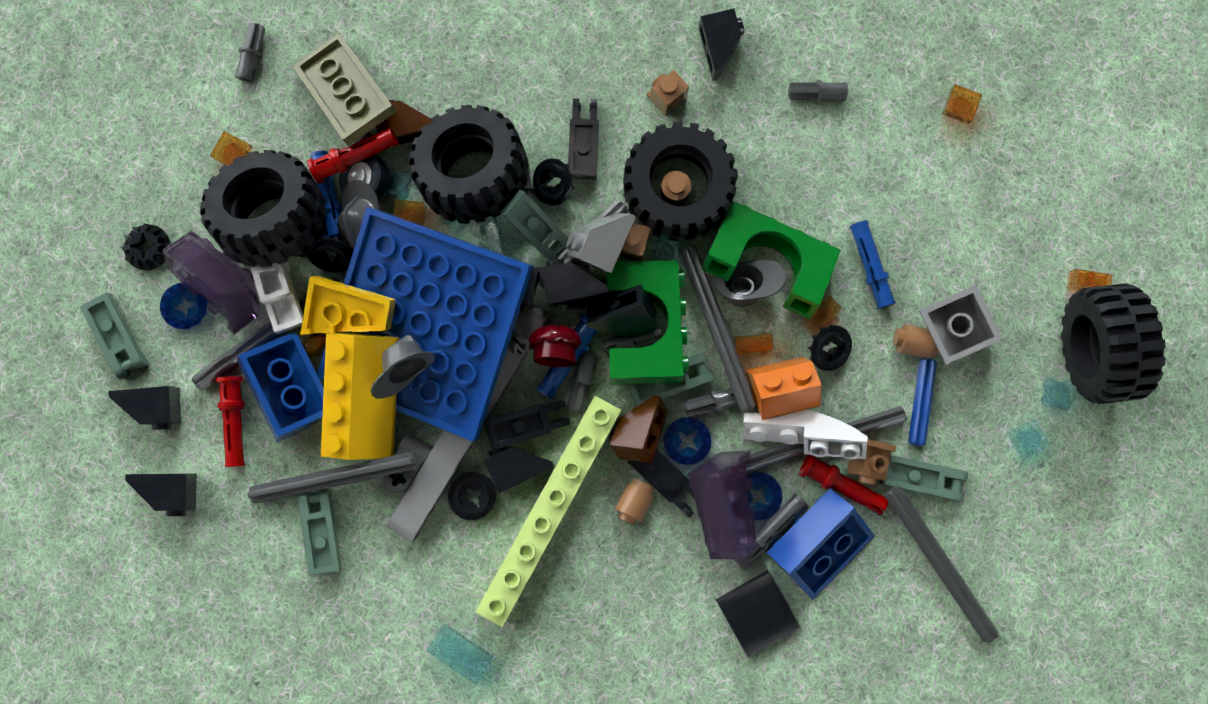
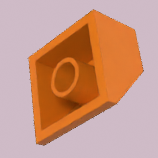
[745,357,822,420]

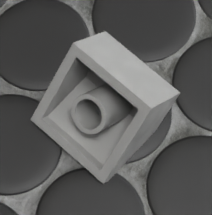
[566,213,636,273]
[919,285,1003,365]

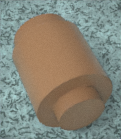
[660,171,691,206]
[893,324,938,359]
[615,478,655,525]

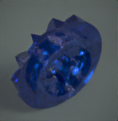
[160,282,209,330]
[664,417,711,465]
[734,472,782,520]

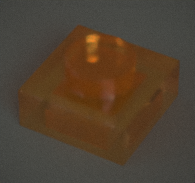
[942,84,982,124]
[210,131,253,166]
[393,199,426,226]

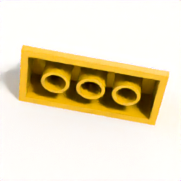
[321,332,399,460]

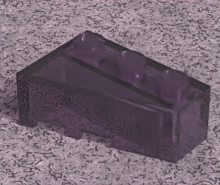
[162,231,261,334]
[688,450,756,560]

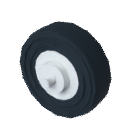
[339,155,389,200]

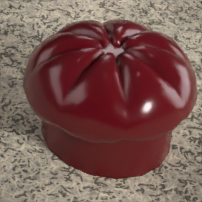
[528,325,581,367]

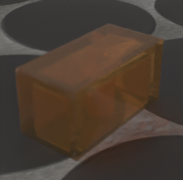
[1067,269,1113,291]
[801,295,842,335]

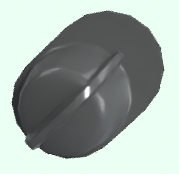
[337,180,380,248]
[713,259,786,307]
[371,335,435,399]

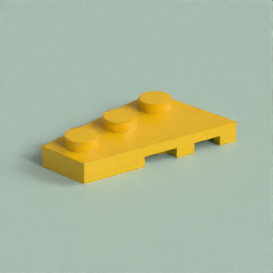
[300,276,396,335]

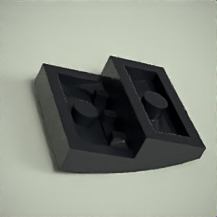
[716,570,800,657]

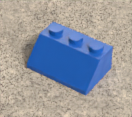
[238,331,324,443]
[767,488,875,600]

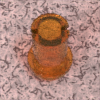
[735,331,773,355]
[302,333,329,358]

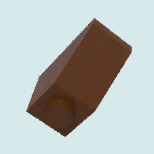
[376,100,431,146]
[609,395,668,463]

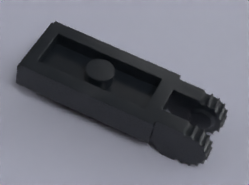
[568,98,599,180]
[484,400,571,450]
[627,449,707,518]

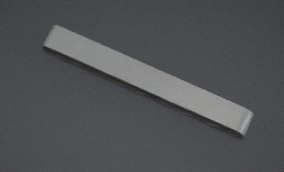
[386,304,551,543]

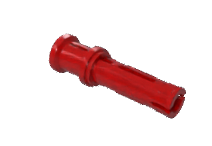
[307,127,398,184]
[215,376,245,467]
[798,455,889,515]

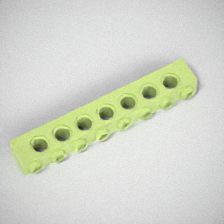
[476,396,621,627]

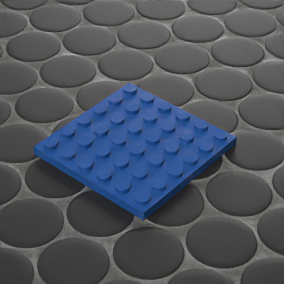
[317,207,534,442]

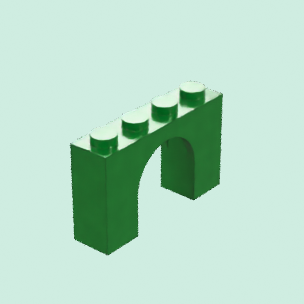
[701,201,841,320]
[607,260,689,385]

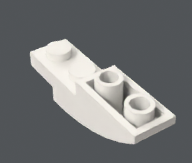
[251,262,303,334]
[743,410,867,460]

